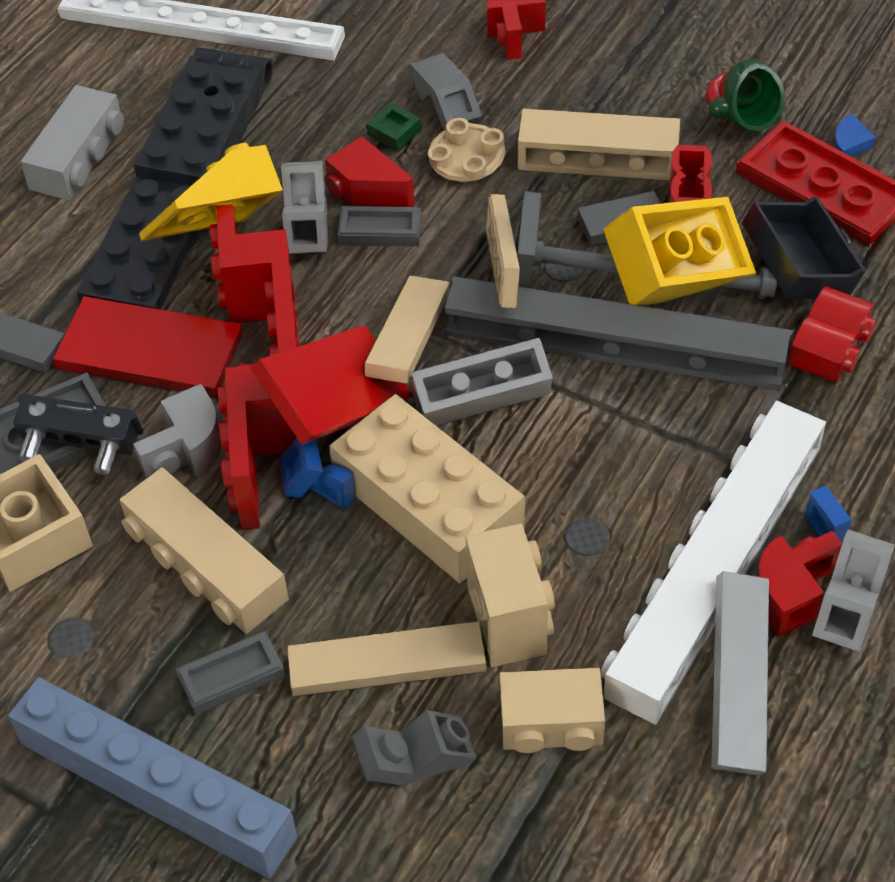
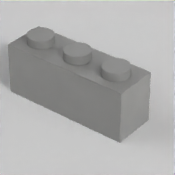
[20,85,124,201]
[411,337,553,426]

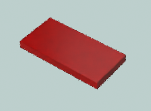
[736,120,895,247]
[53,296,244,398]
[251,325,413,445]

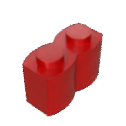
[668,145,712,203]
[788,286,877,383]

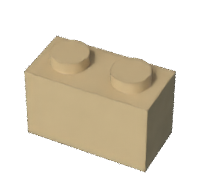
[500,668,605,753]

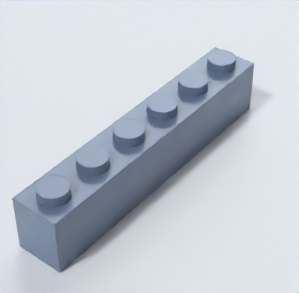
[8,677,298,879]

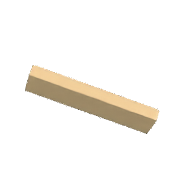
[486,194,520,308]
[365,276,450,383]
[288,621,486,696]

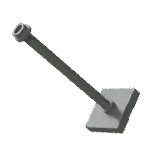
[515,191,777,300]

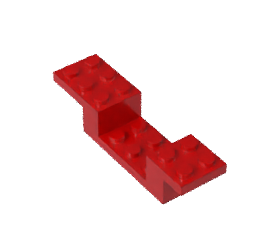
[210,204,300,531]

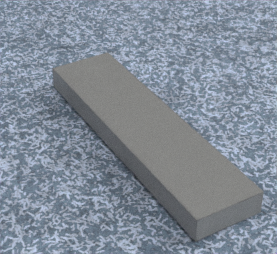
[711,571,769,775]

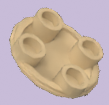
[428,118,506,182]

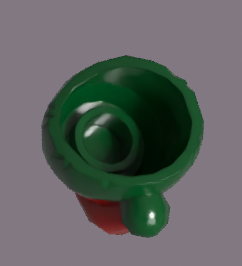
[705,59,786,132]

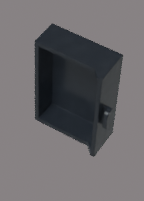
[742,196,866,299]

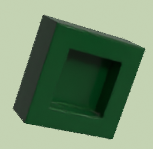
[366,102,421,151]

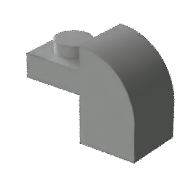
[281,161,328,253]
[133,384,222,479]
[812,530,895,652]

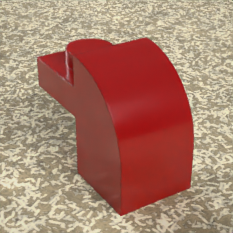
[487,0,546,60]
[757,531,842,637]

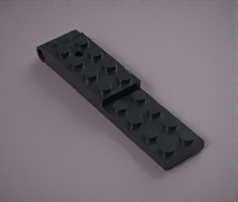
[76,46,273,310]

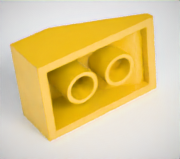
[139,143,282,241]
[603,197,756,306]

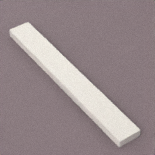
[57,0,345,61]

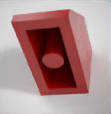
[325,137,415,207]

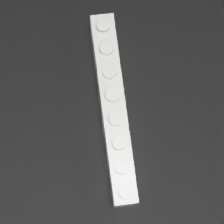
[600,400,826,725]

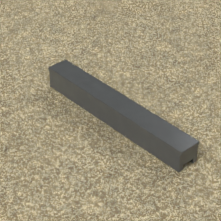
[445,276,793,390]

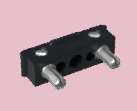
[13,394,144,475]

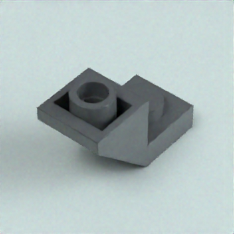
[408,53,482,131]
[352,710,477,785]

